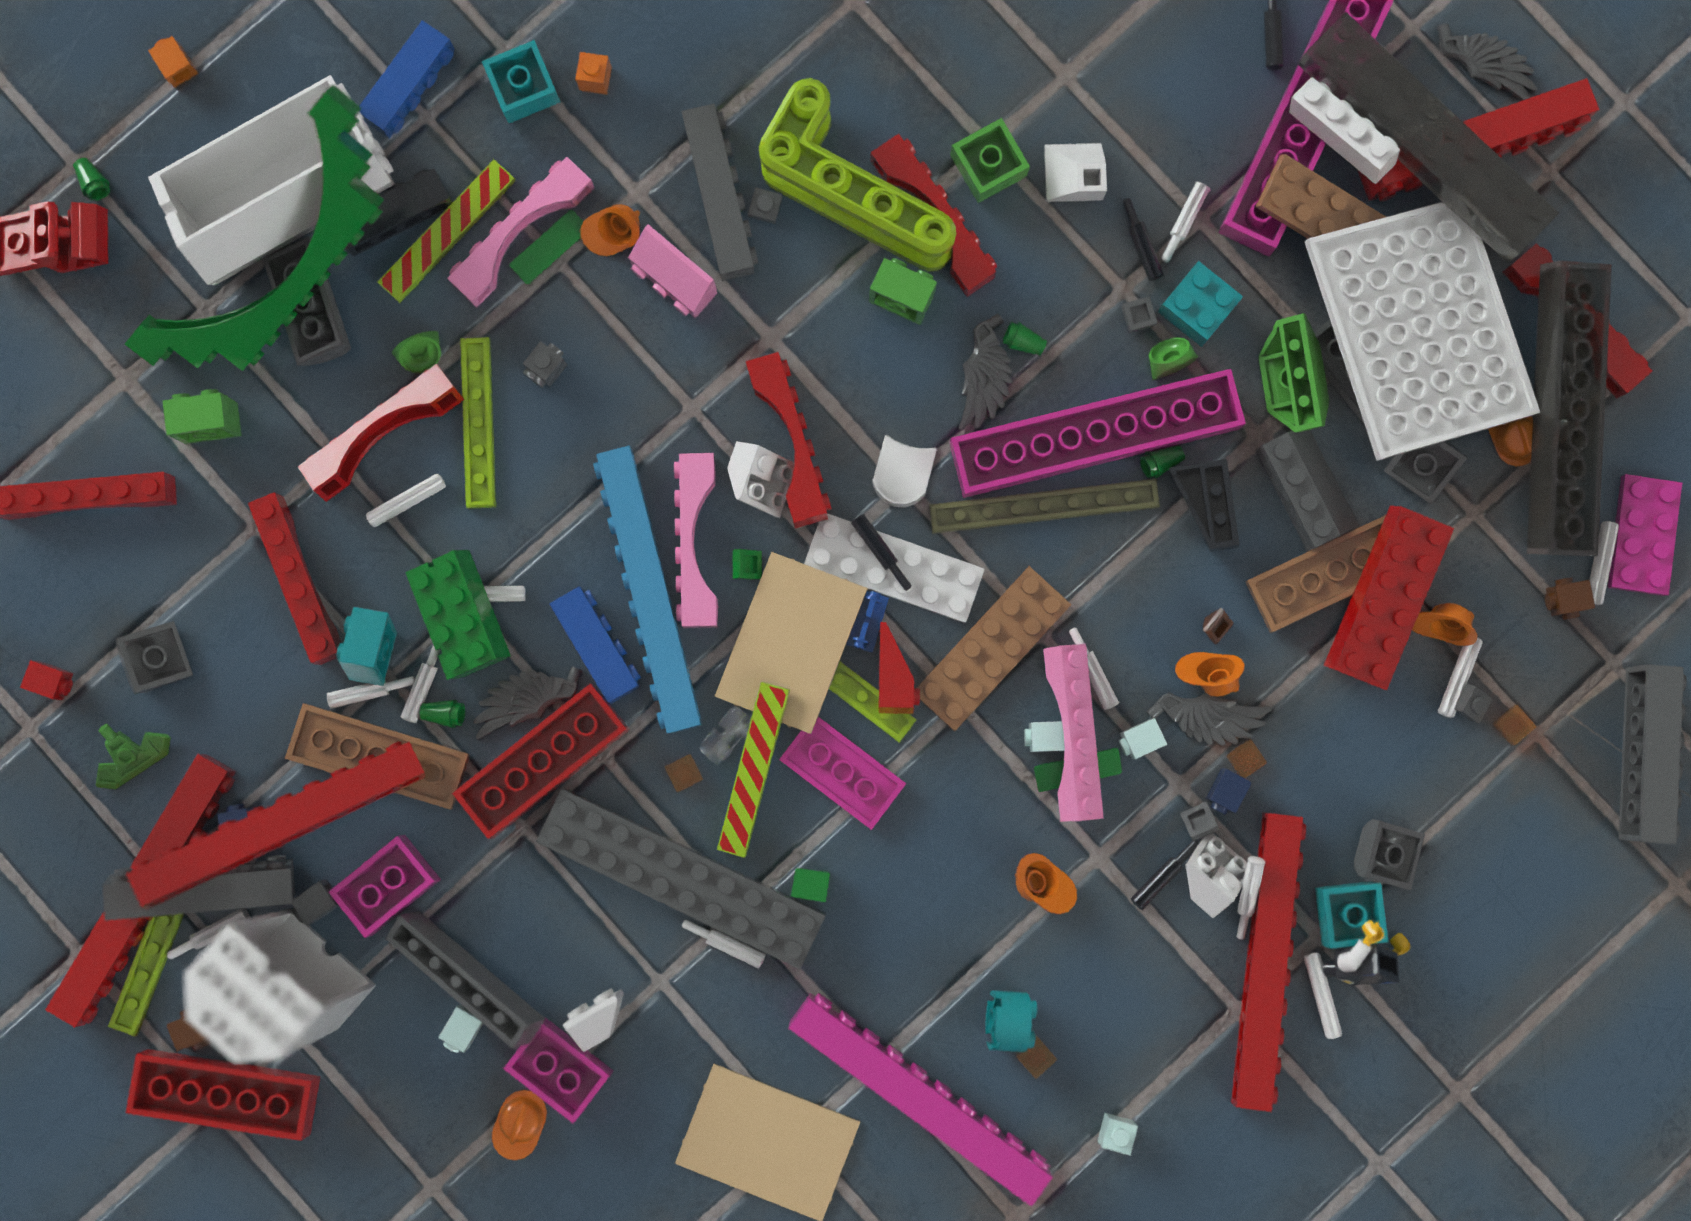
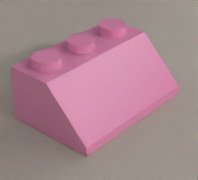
[628,224,717,318]

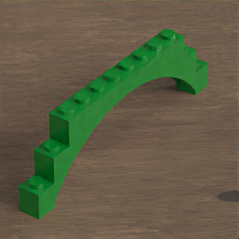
[124,84,384,371]

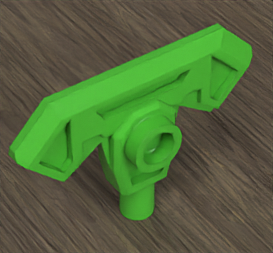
[96,724,171,789]

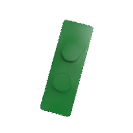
[509,210,583,285]
[1034,748,1122,792]

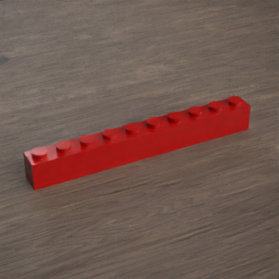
[126,741,425,911]
[45,754,236,1028]
[1231,812,1306,1112]

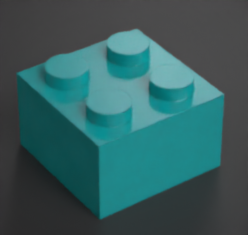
[482,40,560,123]
[1158,261,1243,347]
[337,607,397,686]
[1315,881,1388,949]

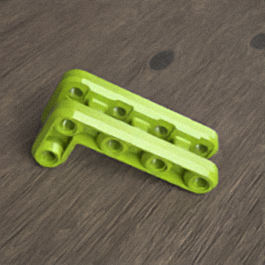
[759,78,956,272]

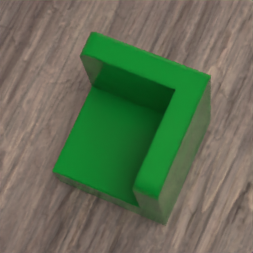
[791,868,830,902]

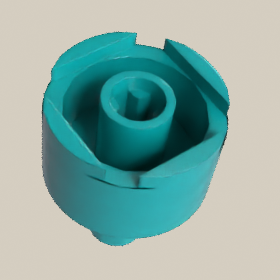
[985,990,1037,1052]

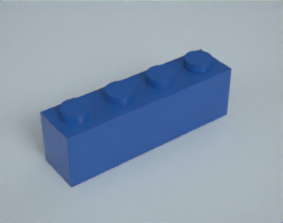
[360,20,455,139]
[550,586,641,704]

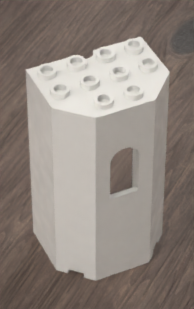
[148,75,395,286]
[185,909,376,1062]

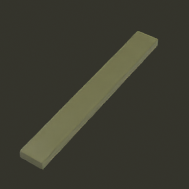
[929,479,1160,534]

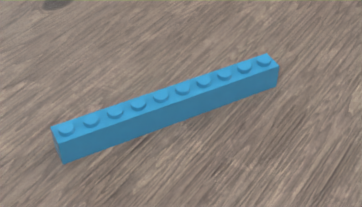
[593,445,703,734]

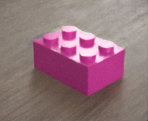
[329,835,441,938]
[503,1017,614,1124]

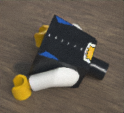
[1323,920,1410,985]

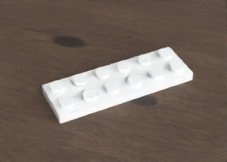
[804,513,985,623]

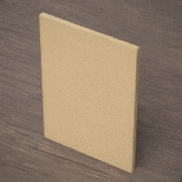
[715,552,868,734]
[675,1063,860,1221]

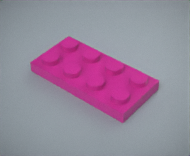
[1608,474,1682,596]
[779,717,906,830]

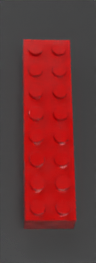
[1357,78,1600,202]

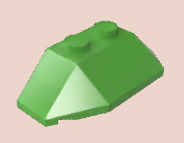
[1258,313,1330,433]

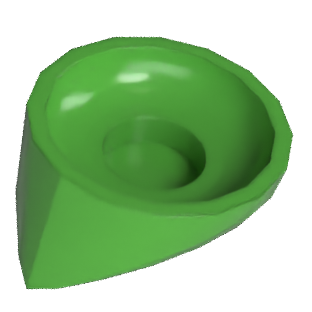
[392,331,441,373]
[1149,337,1198,380]

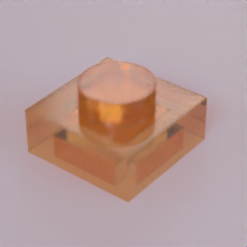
[1493,705,1537,746]
[1225,739,1267,778]
[665,754,704,793]
[1015,1036,1058,1079]

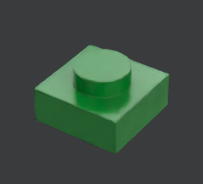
[733,549,762,580]

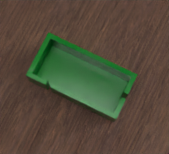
[405,550,511,680]

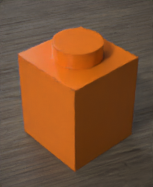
[148,36,198,88]
[575,52,612,95]

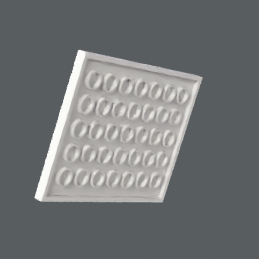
[1305,195,1540,461]

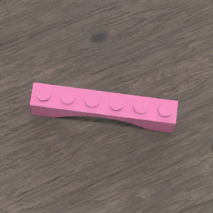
[447,157,595,308]
[674,453,718,628]
[1043,644,1104,822]

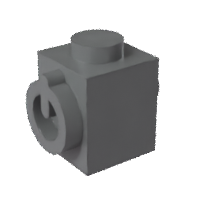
[523,341,567,388]

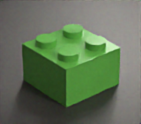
[950,118,1030,203]
[869,258,937,325]
[162,389,242,444]

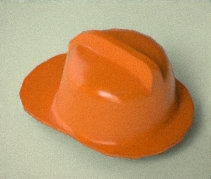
[580,204,640,256]
[1488,416,1540,466]
[1412,603,1478,646]
[1175,652,1245,697]
[1015,853,1077,914]
[492,1090,547,1160]

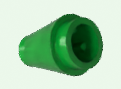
[73,158,110,201]
[1002,322,1047,356]
[1140,445,1185,478]
[420,700,465,728]

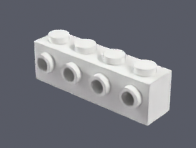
[1289,77,1400,184]

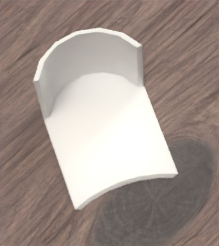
[872,435,937,508]

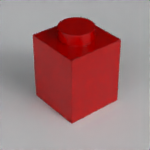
[20,660,74,700]

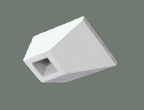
[1044,143,1107,202]
[727,441,794,518]
[1186,833,1247,918]
[563,988,624,1052]

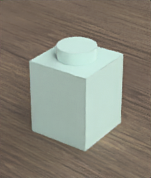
[1118,718,1167,759]
[1024,721,1065,752]
[438,1004,483,1053]
[1097,1113,1138,1155]

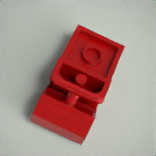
[0,201,108,276]

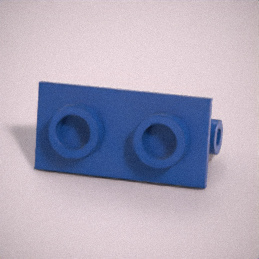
[846,591,889,653]

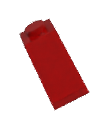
[879,622,920,714]

